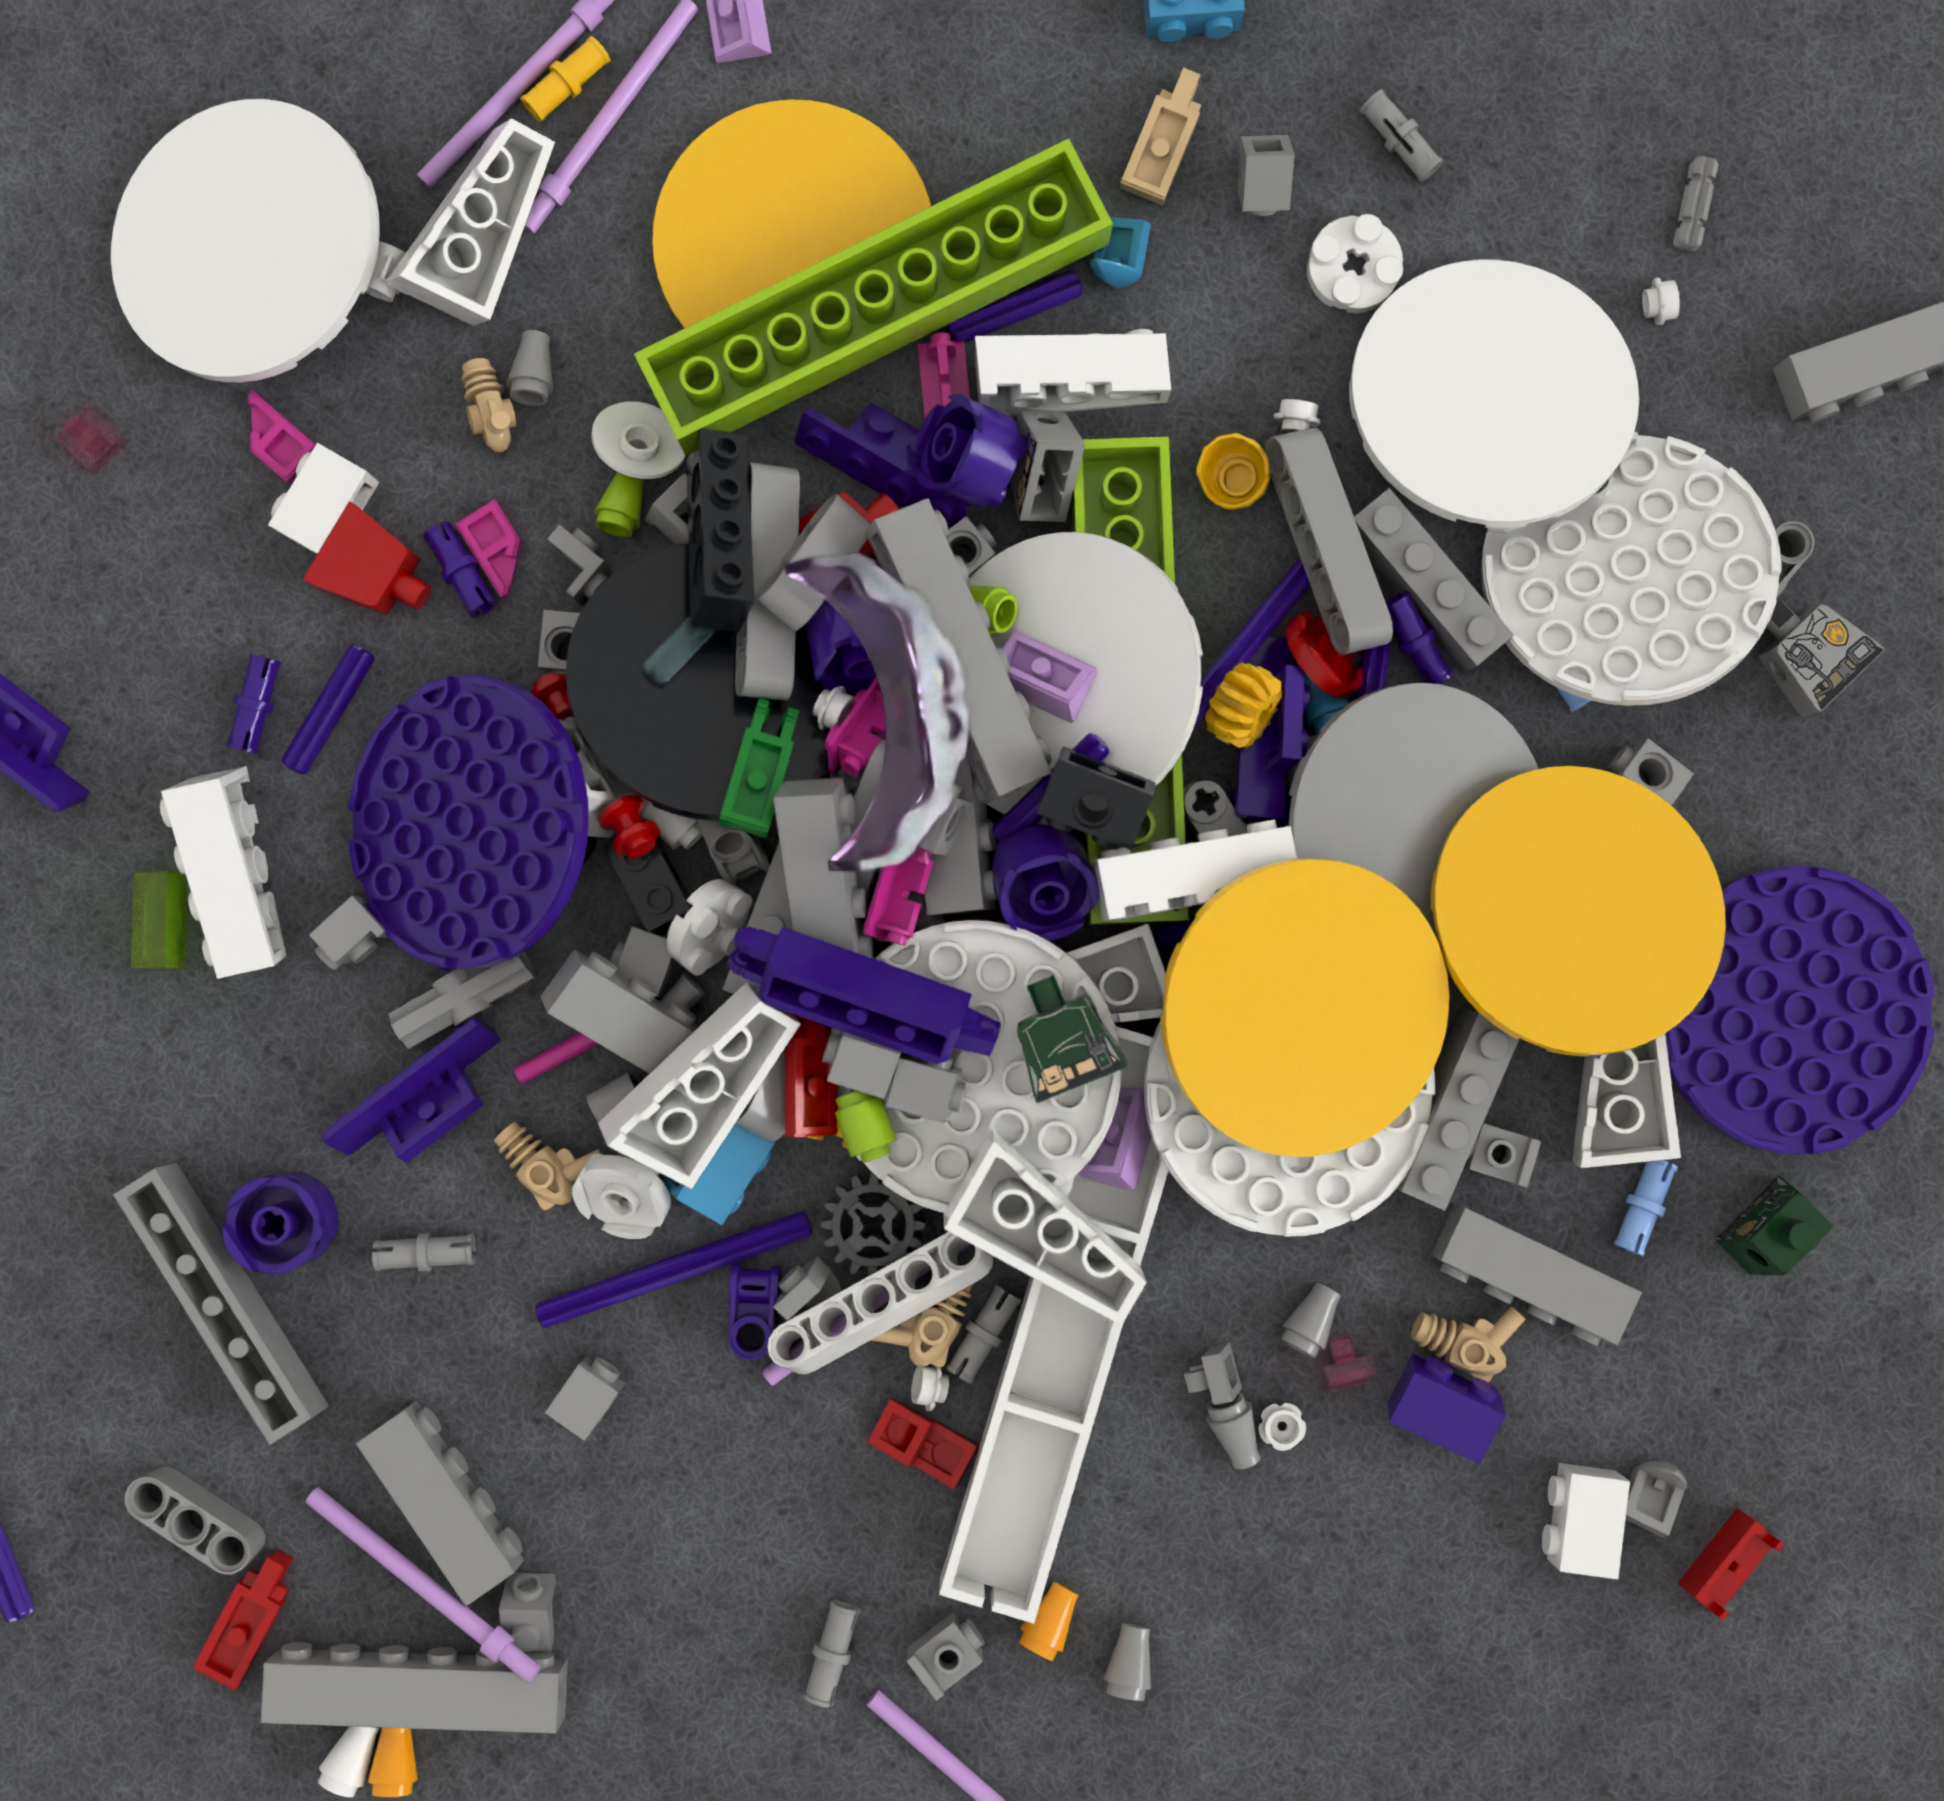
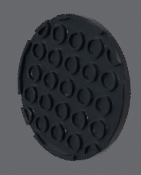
[565,543,856,821]

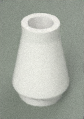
[318,1726,381,1797]

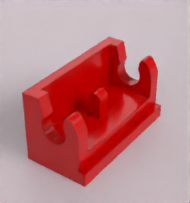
[1678,1508,1784,1621]

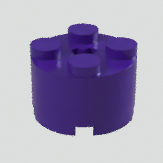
[914,394,1027,507]
[805,587,912,695]
[991,825,1099,940]
[223,1171,339,1275]

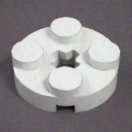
[1306,214,1403,314]
[667,879,752,976]
[572,1153,671,1239]

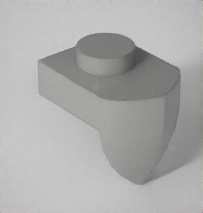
[773,1256,842,1321]
[1625,1461,1687,1538]

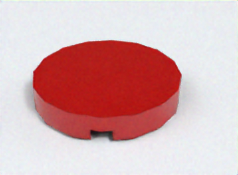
[1285,611,1363,699]

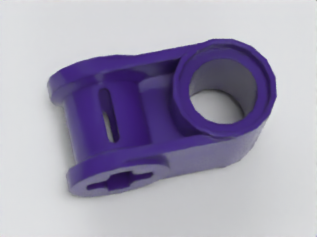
[728,1263,781,1360]

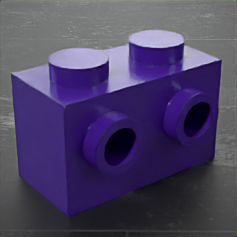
[1388,1354,1506,1464]

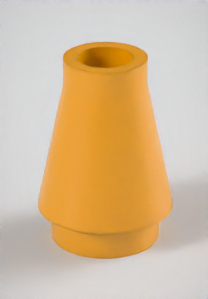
[1019,1581,1079,1661]
[368,1727,418,1797]

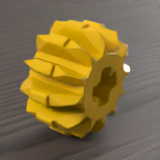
[1205,662,1282,748]

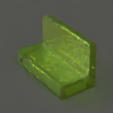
[131,871,188,969]

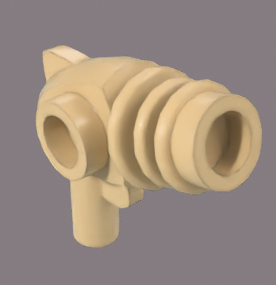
[462,358,516,452]
[494,1121,604,1211]
[871,1284,973,1367]
[1410,1307,1526,1383]

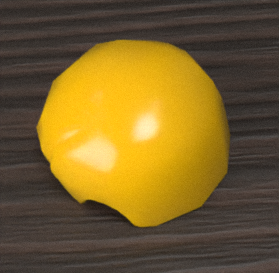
[1196,433,1271,511]

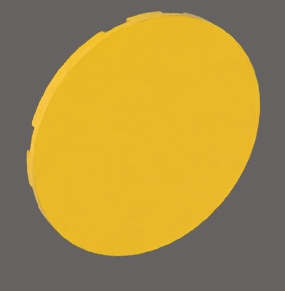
[652,99,931,329]
[1430,766,1726,1057]
[1160,858,1449,1157]

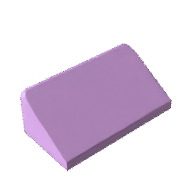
[706,0,771,63]
[1002,631,1096,723]
[1078,1088,1151,1190]

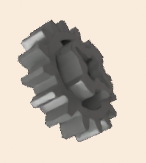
[821,1172,926,1276]

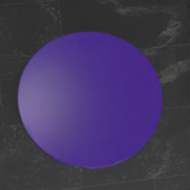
[348,675,589,969]
[1665,866,1935,1154]

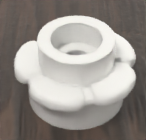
[1642,277,1680,325]
[1273,399,1320,433]
[813,686,855,731]
[911,1364,949,1411]
[1258,1403,1306,1451]

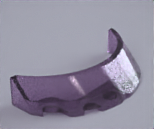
[784,553,968,872]

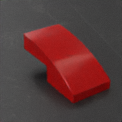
[867,1398,980,1490]

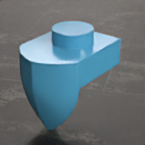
[1090,217,1151,289]

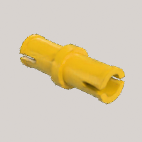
[520,36,611,122]

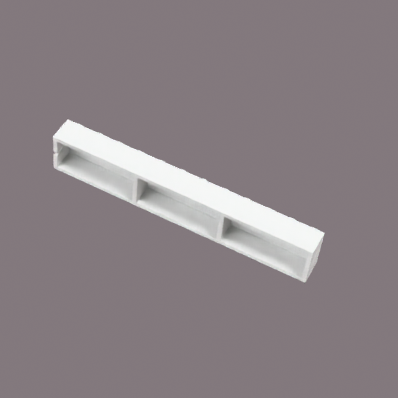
[939,1026,1168,1624]

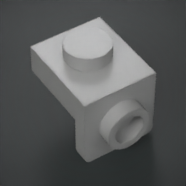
[547,524,611,606]
[499,1572,556,1653]

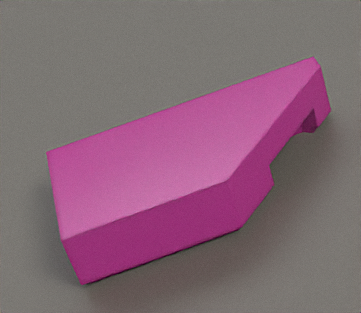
[248,390,316,485]
[455,499,522,600]

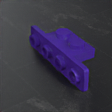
[795,402,971,530]
[1235,636,1310,822]
[0,674,89,812]
[321,1018,500,1163]

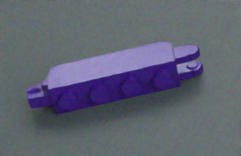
[727,926,1001,1064]

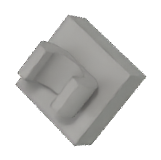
[1184,1342,1242,1405]

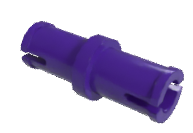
[423,521,497,618]
[1385,591,1454,684]
[226,654,281,754]

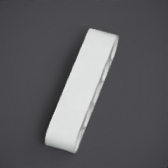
[768,1232,994,1374]

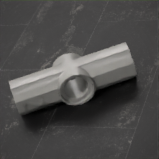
[388,951,537,1049]

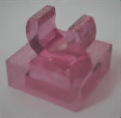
[55,404,128,474]
[1320,1336,1377,1393]

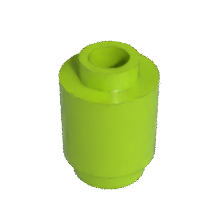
[835,1091,897,1163]

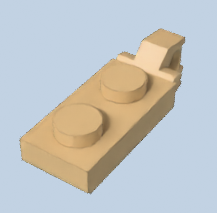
[1120,67,1201,206]

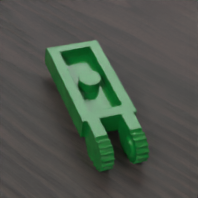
[717,698,799,838]

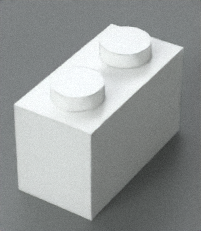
[268,443,379,555]
[1542,1463,1630,1579]

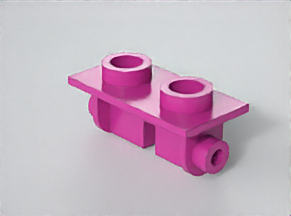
[917,333,970,418]
[825,675,908,776]
[863,838,935,946]

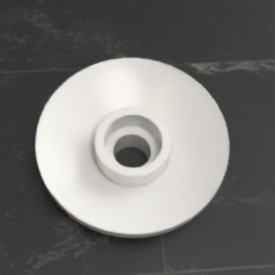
[591,401,686,479]

